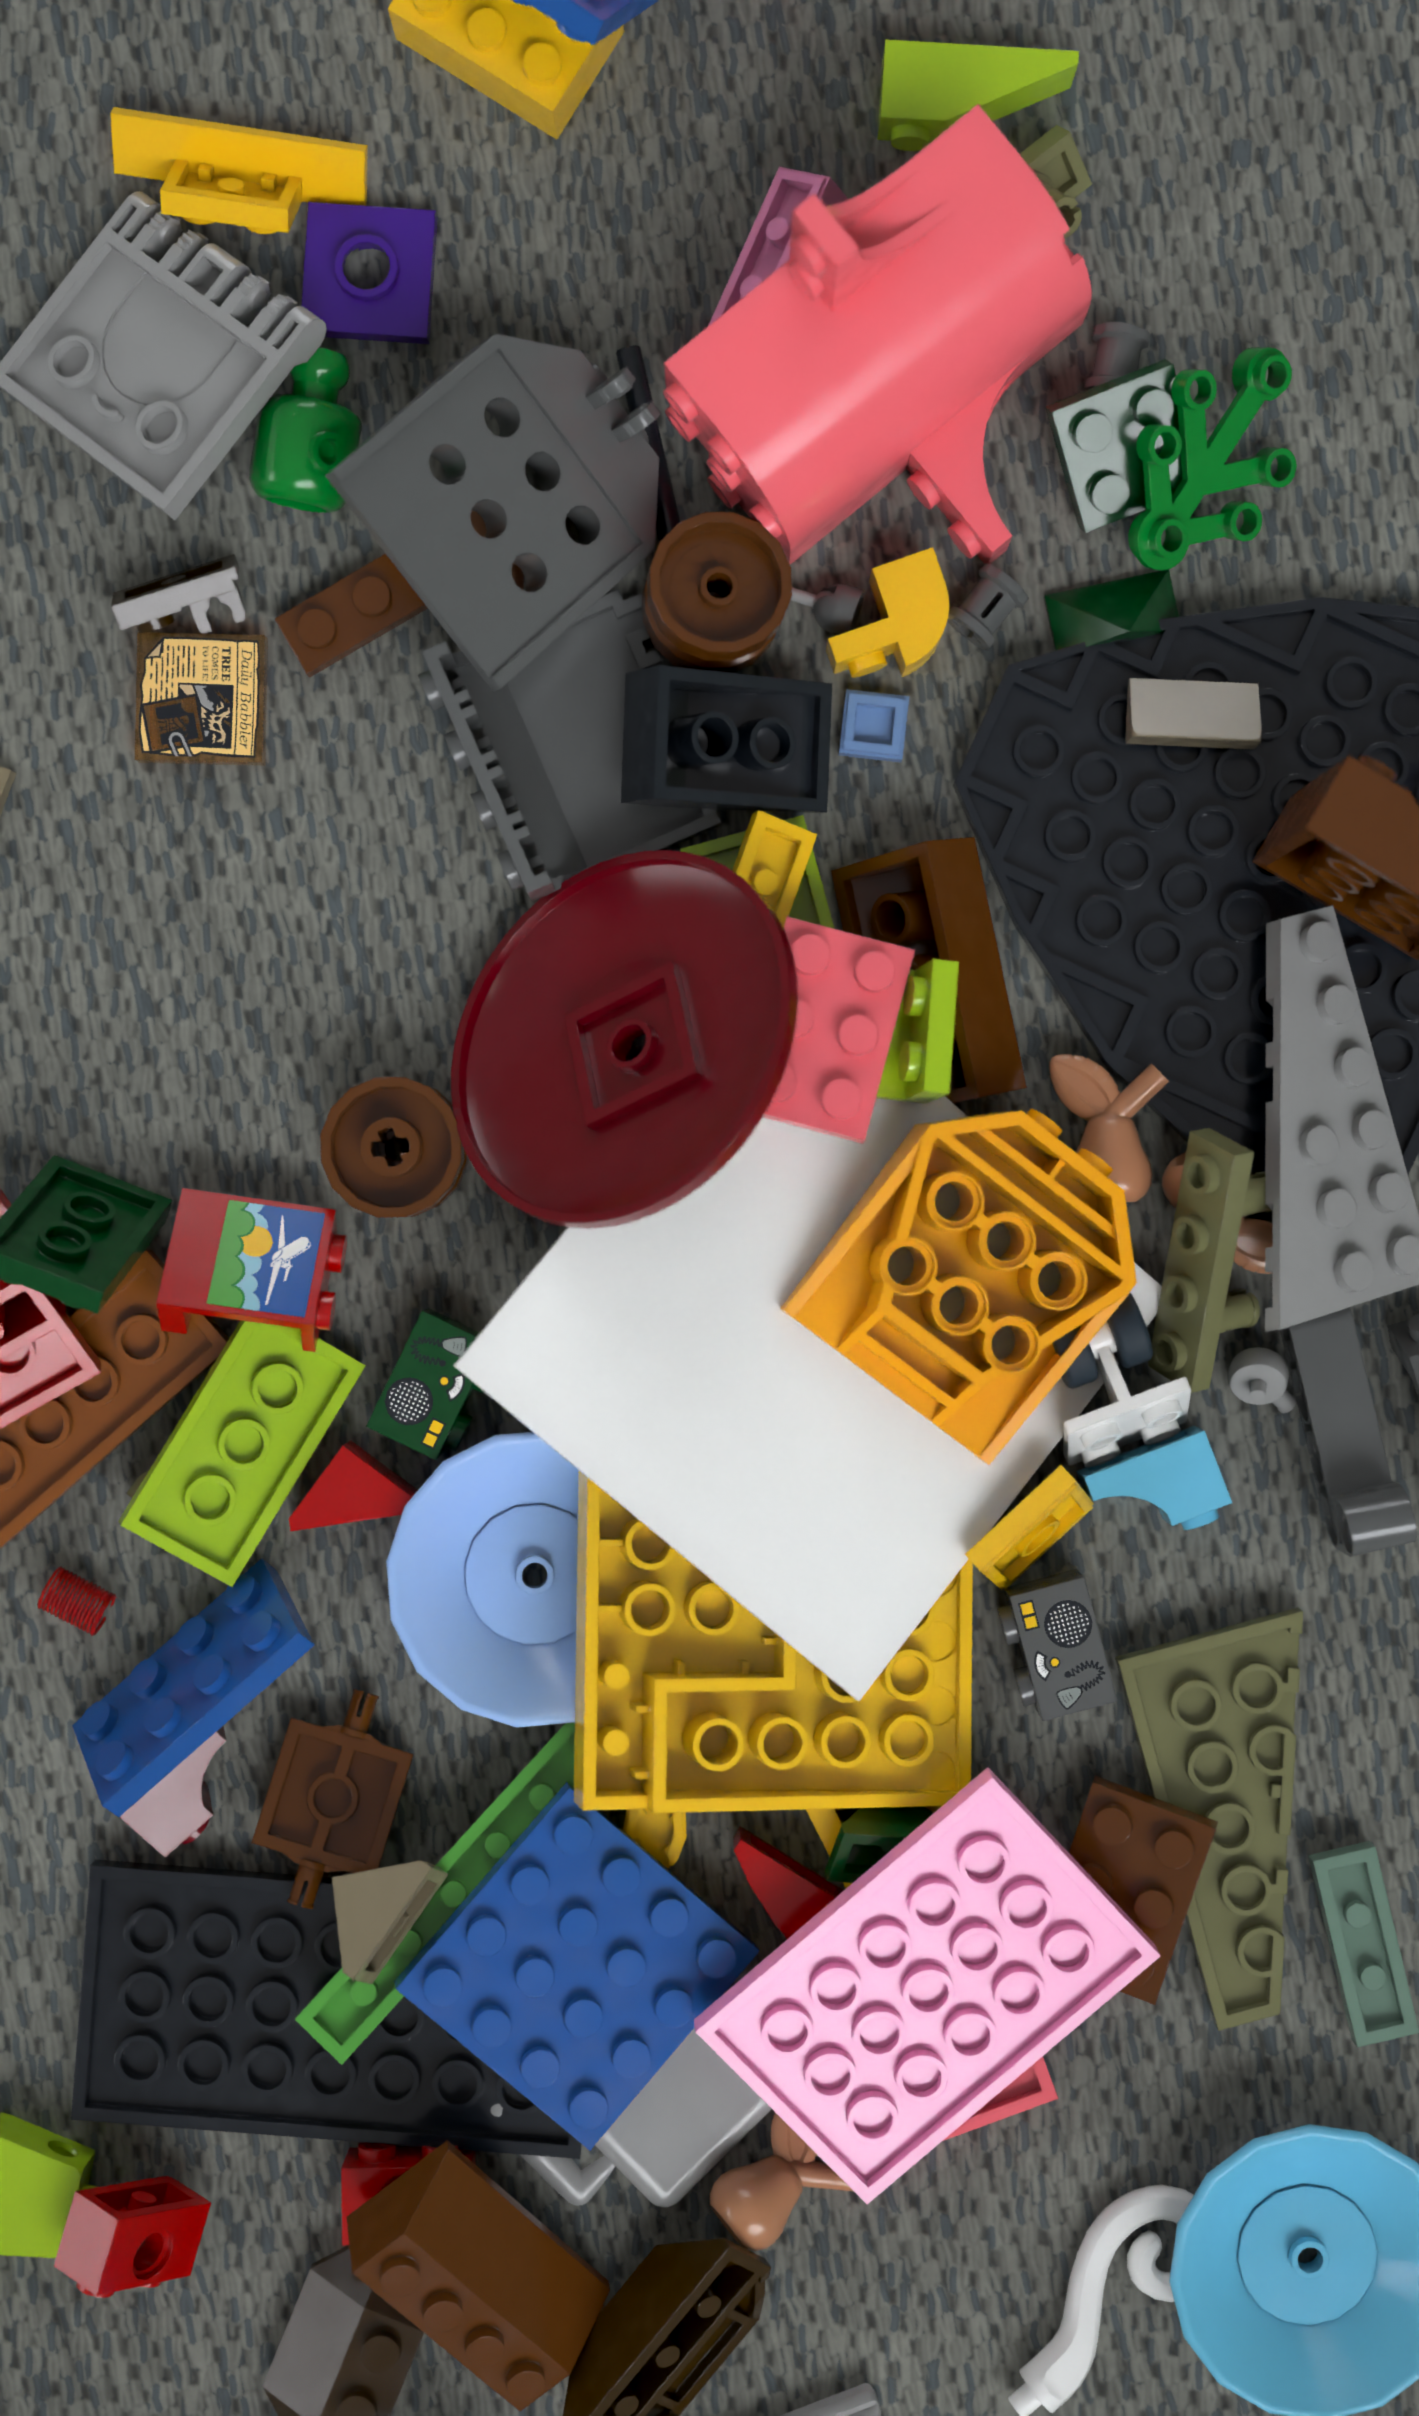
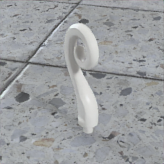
[1008,2184,1194,2416]

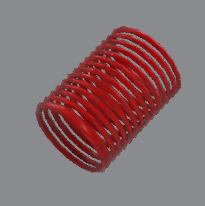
[37,1566,116,1636]

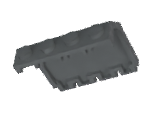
[418,589,725,900]

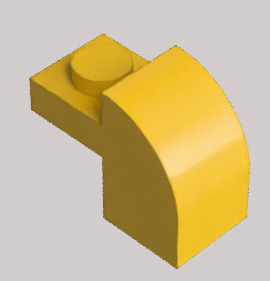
[826,547,949,678]

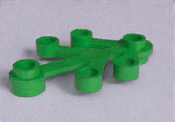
[1128,347,1297,571]

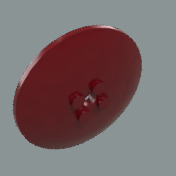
[451,850,798,1228]

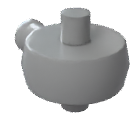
[1228,1347,1297,1413]

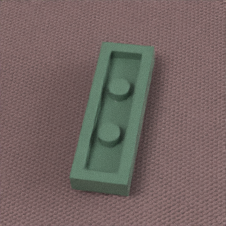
[1308,1841,1419,2048]

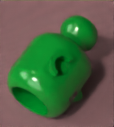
[249,347,362,513]

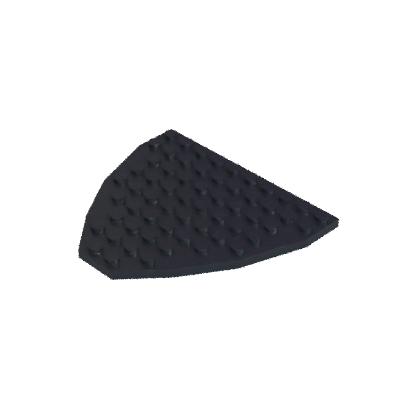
[953,597,1419,1175]

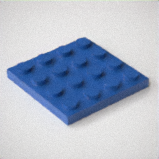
[394,1782,760,2151]

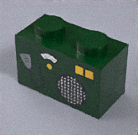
[366,1308,485,1460]

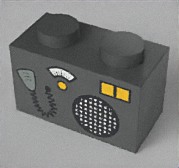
[997,1569,1118,1721]

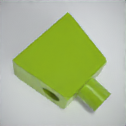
[0,2113,99,2258]

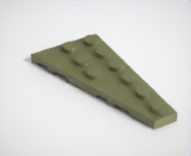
[1115,1607,1303,2031]

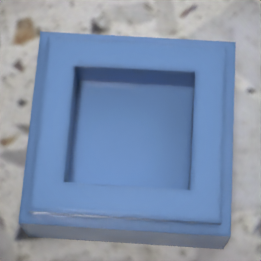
[838,689,909,762]

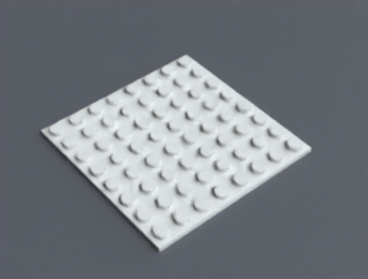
[453,1096,1162,1701]

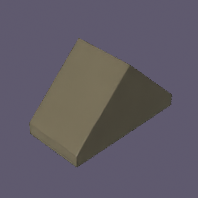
[332,1860,448,1984]

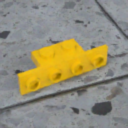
[110,107,368,234]

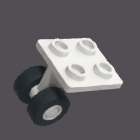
[1052,1293,1191,1467]

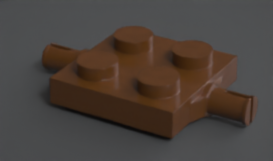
[251,1689,414,1909]

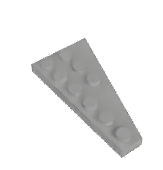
[1265,905,1419,1332]

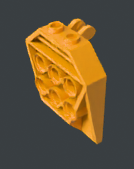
[780,1108,1137,1465]

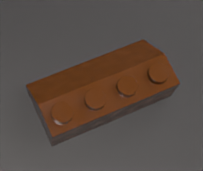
[831,837,1027,1104]
[347,2140,610,2412]

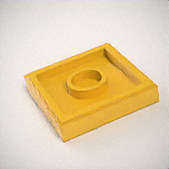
[965,1465,1094,1590]

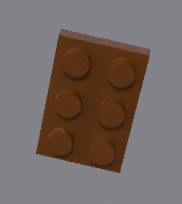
[1069,1776,1218,2005]

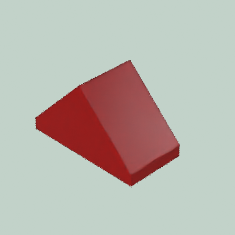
[289,1440,418,1531]

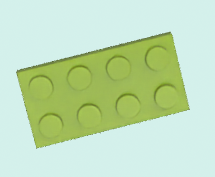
[118,1320,366,1587]

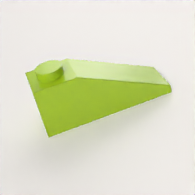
[877,39,1079,151]

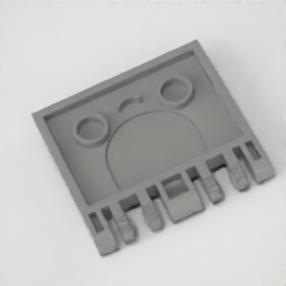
[0,191,326,521]

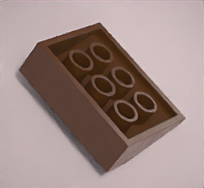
[1252,756,1419,960]

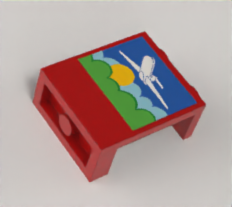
[156,1188,347,1352]

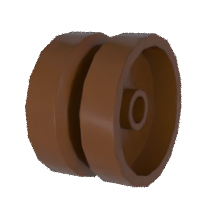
[642,512,792,673]
[320,1077,469,1218]

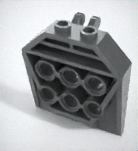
[325,334,661,691]

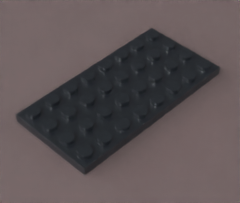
[71,1859,582,2159]

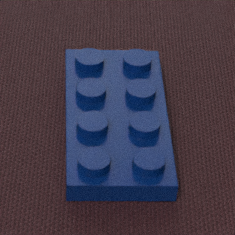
[72,1558,314,1817]

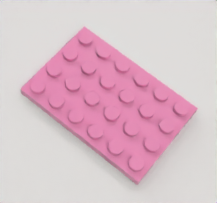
[694,1767,1160,2204]

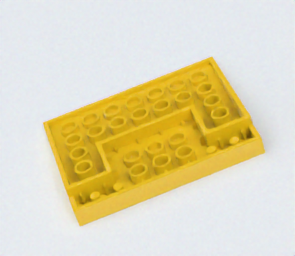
[574,1470,973,1813]

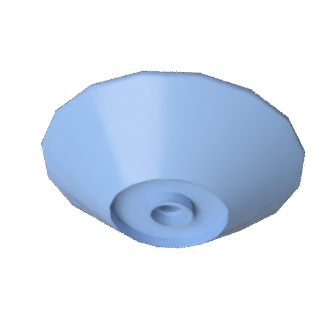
[386,1432,578,1728]

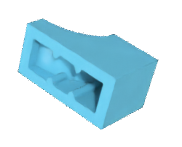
[1076,1426,1232,1530]

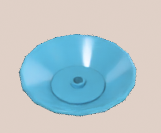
[1169,2124,1419,2416]

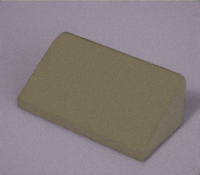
[1125,678,1262,749]

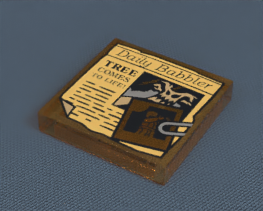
[135,632,268,766]

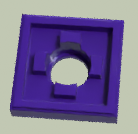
[301,202,438,344]

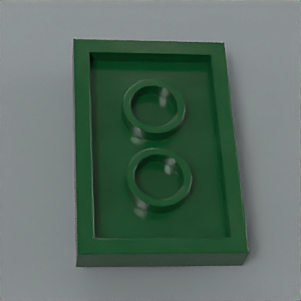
[0,1155,172,1314]

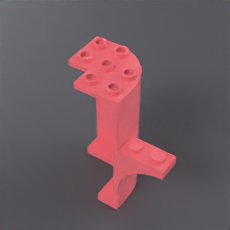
[663,104,1092,565]

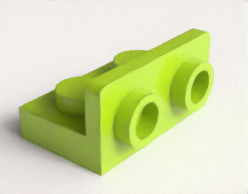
[876,959,959,1104]

